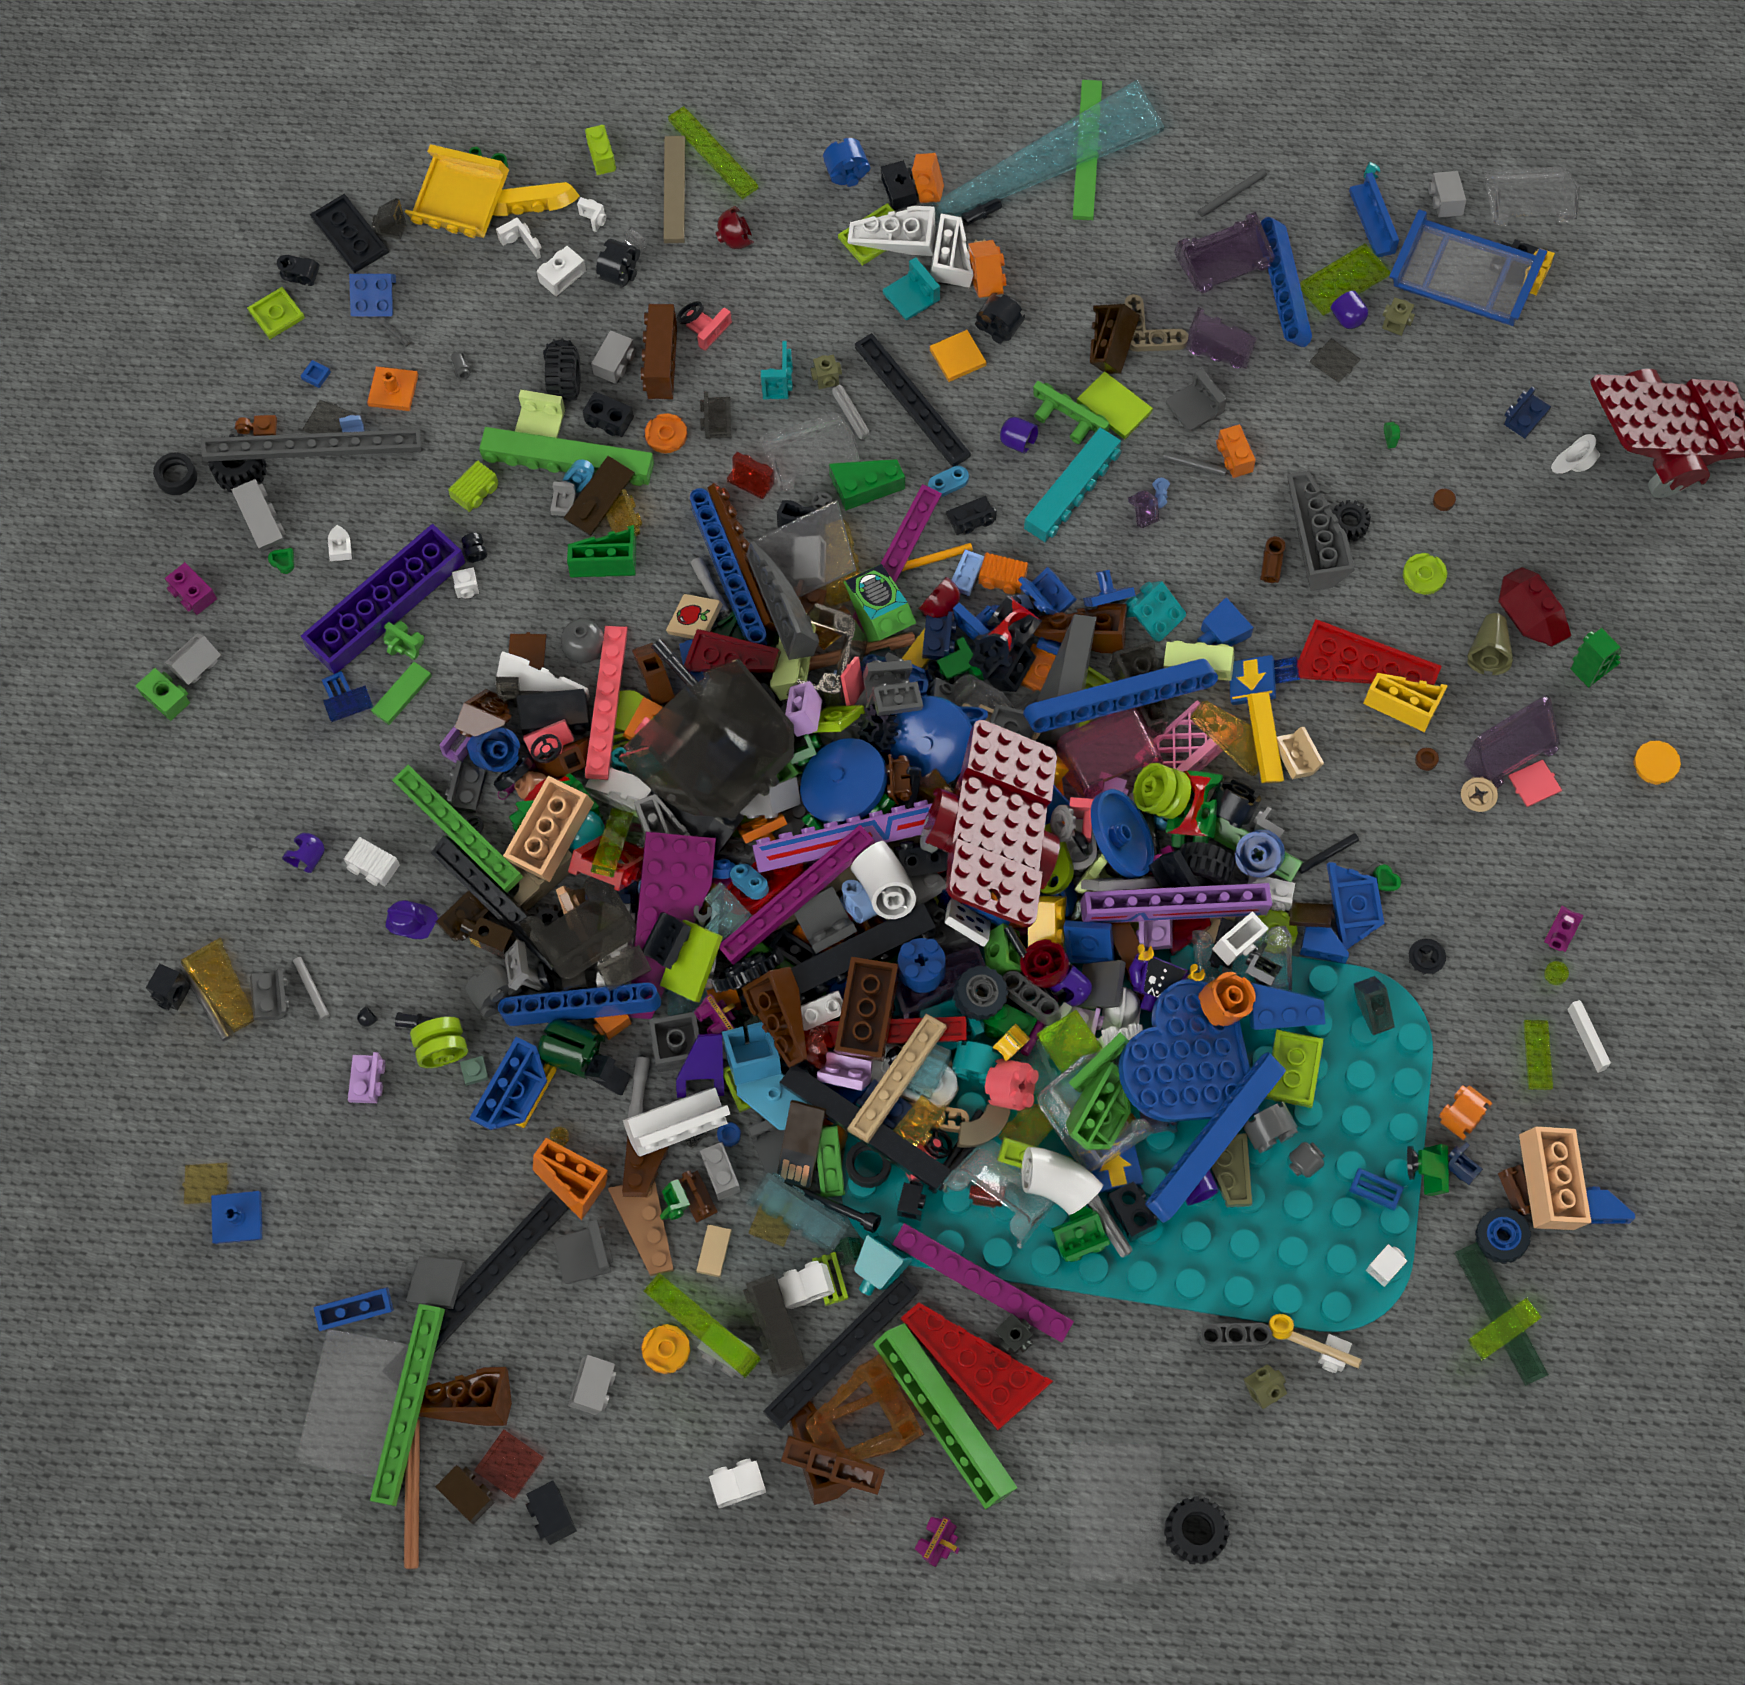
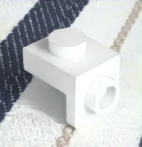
[577,197,606,232]

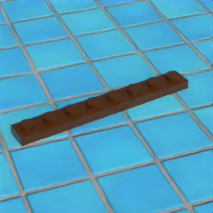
[707,483,777,633]

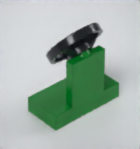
[925,637,984,685]
[1407,1144,1449,1196]

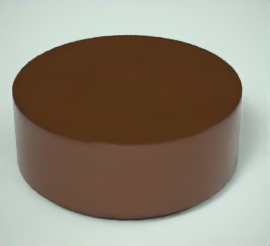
[1433,489,1456,511]
[1415,747,1439,771]

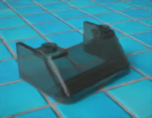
[787,603,868,708]

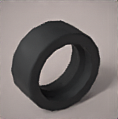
[153,452,197,495]
[846,1141,891,1188]

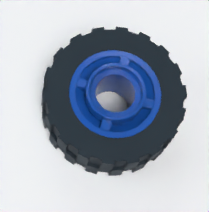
[1475,1208,1531,1264]

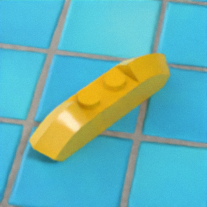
[493,182,580,216]

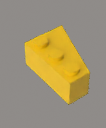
[1363,673,1448,732]
[1028,896,1067,948]

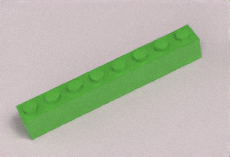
[479,427,654,486]
[873,1323,1017,1510]

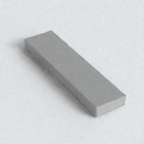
[1081,875,1160,891]

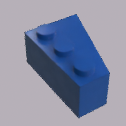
[1249,981,1325,1030]

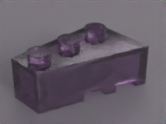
[1186,307,1257,369]

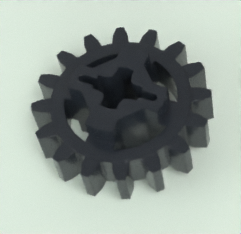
[858,704,899,754]

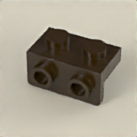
[435,890,489,942]

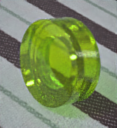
[1544,961,1569,985]

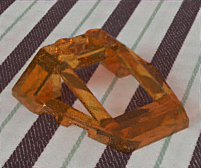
[805,1354,925,1460]

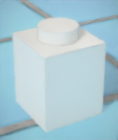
[1366,1244,1407,1287]

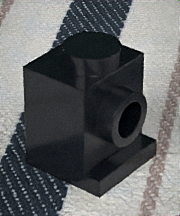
[897,1181,926,1221]

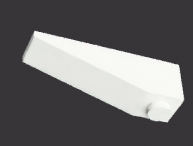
[847,206,935,256]
[495,651,590,701]

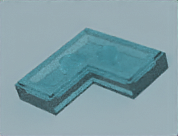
[704,882,752,943]

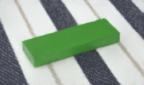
[371,662,432,725]
[1068,1032,1129,1093]
[817,1124,845,1197]

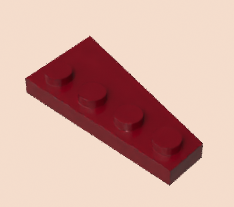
[684,629,781,672]

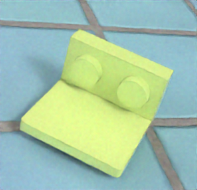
[515,390,565,438]

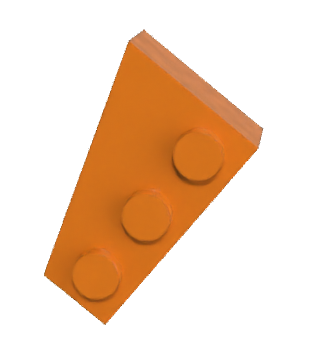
[533,1138,608,1220]

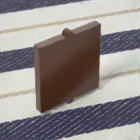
[508,632,547,670]

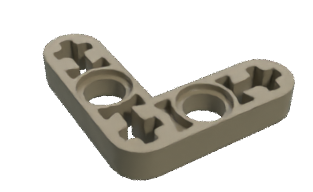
[1124,294,1189,352]

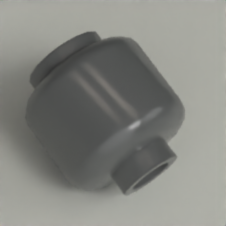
[1289,1142,1325,1178]

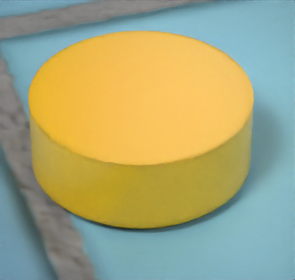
[1269,1314,1294,1339]

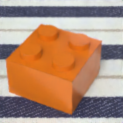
[968,240,1006,298]

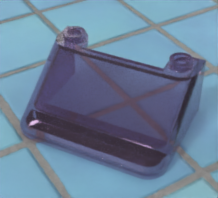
[1464,695,1560,789]

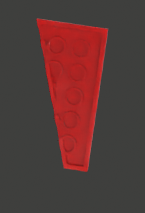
[1292,619,1442,685]
[900,1302,1053,1431]

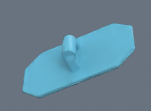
[737,1072,807,1130]

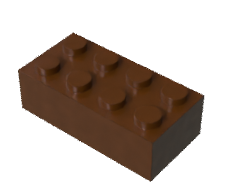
[641,304,677,399]
[834,957,899,1062]

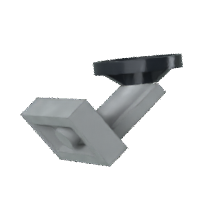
[504,940,554,992]

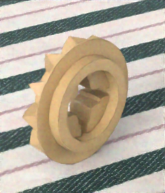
[1461,776,1498,812]

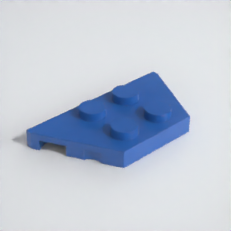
[1326,862,1385,949]

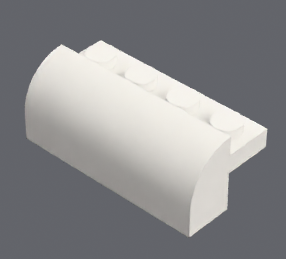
[623,1088,730,1156]

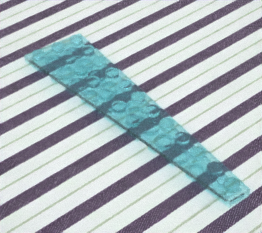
[933,80,1164,219]

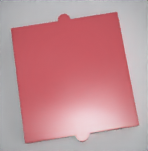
[840,657,865,706]
[1508,760,1562,807]

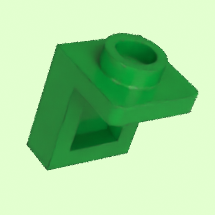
[660,1179,690,1220]

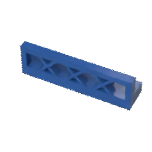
[1349,172,1399,258]

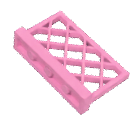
[1134,700,1237,772]

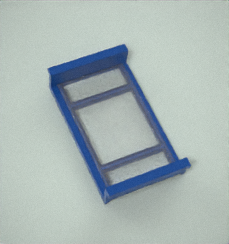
[1389,210,1547,326]

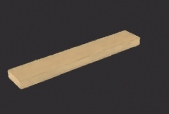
[847,1014,947,1143]

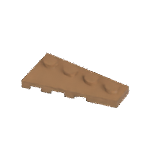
[608,1181,674,1276]

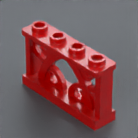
[568,831,644,891]

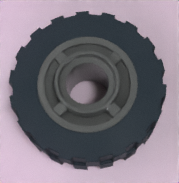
[953,965,1008,1021]

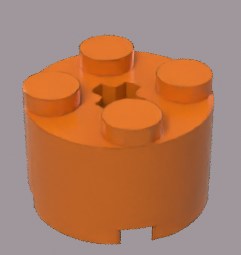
[1198,972,1256,1026]
[1439,1085,1493,1141]

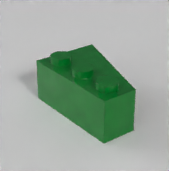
[829,459,905,511]
[567,525,636,578]
[1570,628,1621,688]

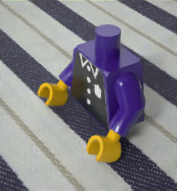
[1129,944,1205,1013]

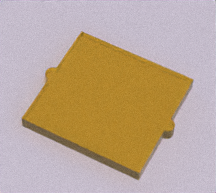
[182,1163,229,1204]

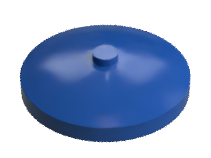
[886,696,972,787]
[800,738,888,825]
[1091,789,1154,879]

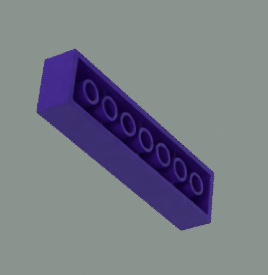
[301,523,466,674]

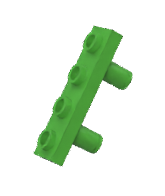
[1033,381,1109,444]

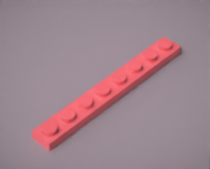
[585,626,628,780]

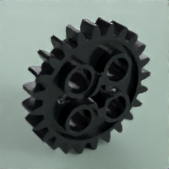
[711,948,784,993]

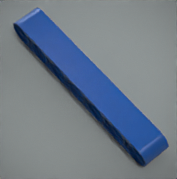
[1259,217,1312,347]
[498,983,662,1026]

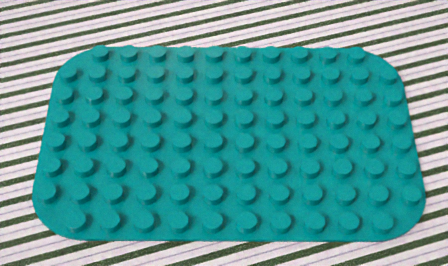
[842,907,1433,1332]

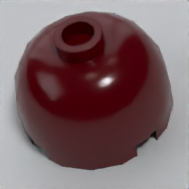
[716,206,754,249]
[918,577,960,618]
[1020,939,1069,988]

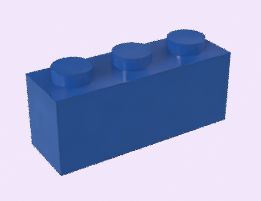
[313,1287,394,1331]

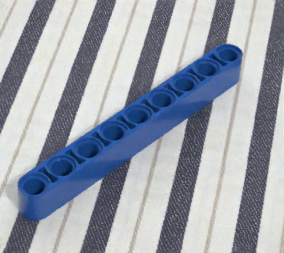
[690,488,768,646]
[1023,659,1218,733]
[1145,1052,1286,1223]

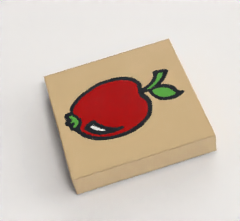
[666,594,723,639]

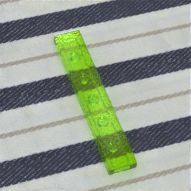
[668,106,758,200]
[591,808,634,877]
[643,1273,761,1378]

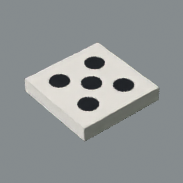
[945,899,991,946]

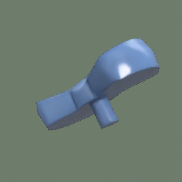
[1150,478,1170,509]

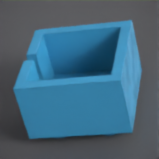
[722,1022,781,1085]

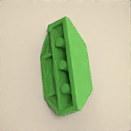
[1065,1062,1131,1150]

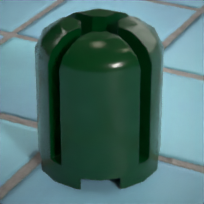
[538,1019,605,1079]

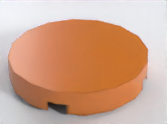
[645,413,687,453]

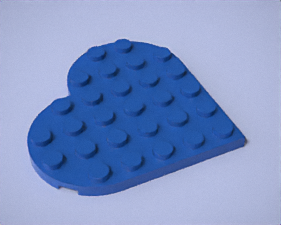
[1119,979,1259,1122]

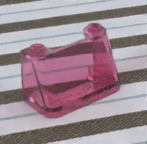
[1057,708,1163,799]

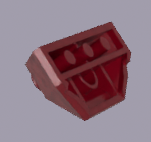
[1498,567,1571,647]

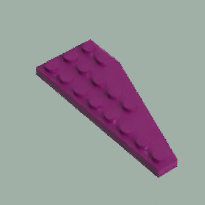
[628,831,716,1019]

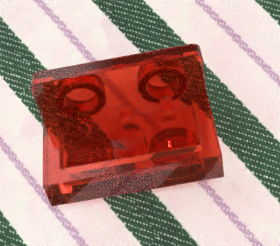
[727,452,774,499]

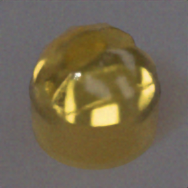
[550,1127,569,1147]

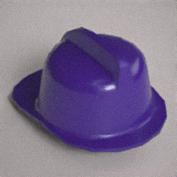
[385,900,438,939]

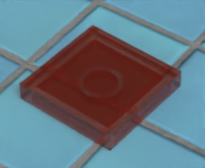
[474,1429,544,1500]

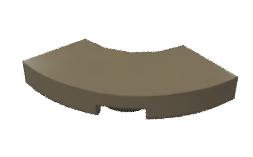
[957,1104,1011,1148]

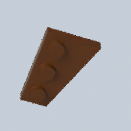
[622,1136,670,1197]

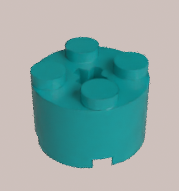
[951,1041,1003,1085]

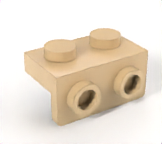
[1277,727,1324,779]

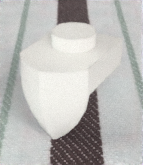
[328,525,352,561]

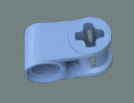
[840,880,878,924]

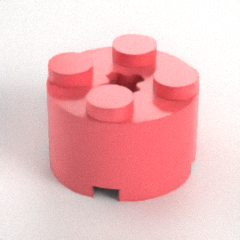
[985,1059,1039,1111]

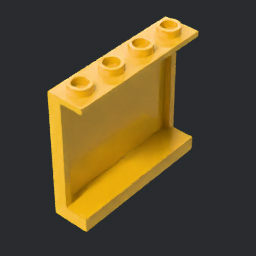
[405,144,509,238]

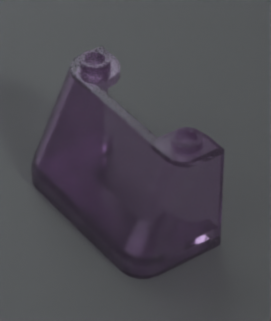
[1174,212,1275,293]

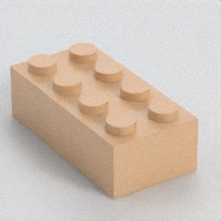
[503,776,594,882]
[1519,1127,1591,1230]

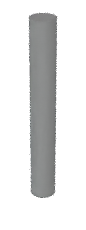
[293,957,330,1020]

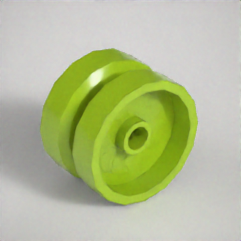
[1133,763,1191,819]
[410,1017,468,1068]

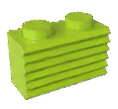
[585,125,616,175]
[448,460,498,512]

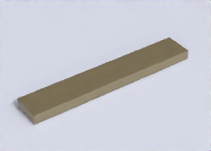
[664,136,685,243]

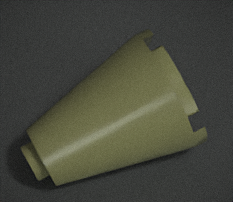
[1467,613,1513,675]

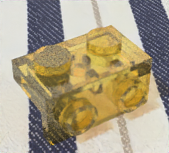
[606,489,642,536]
[893,1095,947,1147]
[998,1103,1056,1147]

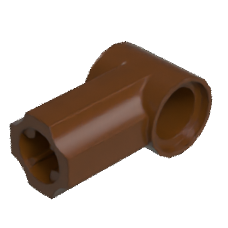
[1260,536,1285,583]

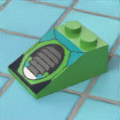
[843,564,916,642]

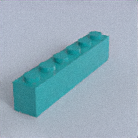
[1024,427,1122,542]

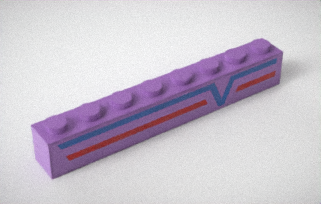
[752,800,932,873]
[1080,883,1272,923]

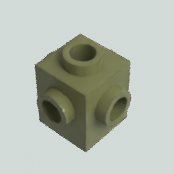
[1382,297,1415,336]
[810,355,842,389]
[1243,1364,1287,1409]

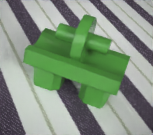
[383,621,424,660]

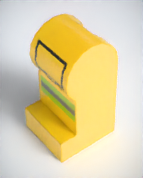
[993,1024,1030,1061]

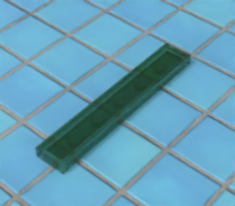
[1454,1242,1549,1386]

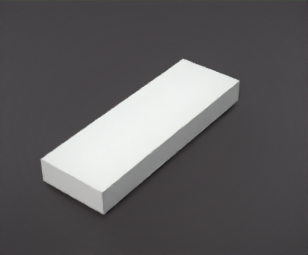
[1567,1000,1611,1073]

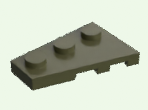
[1211,1134,1252,1207]

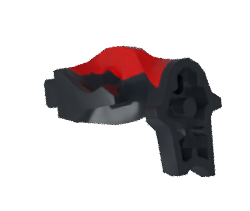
[969,595,1042,680]

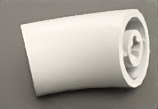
[851,841,916,919]
[1021,1147,1103,1215]

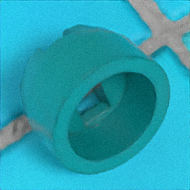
[1363,162,1381,179]

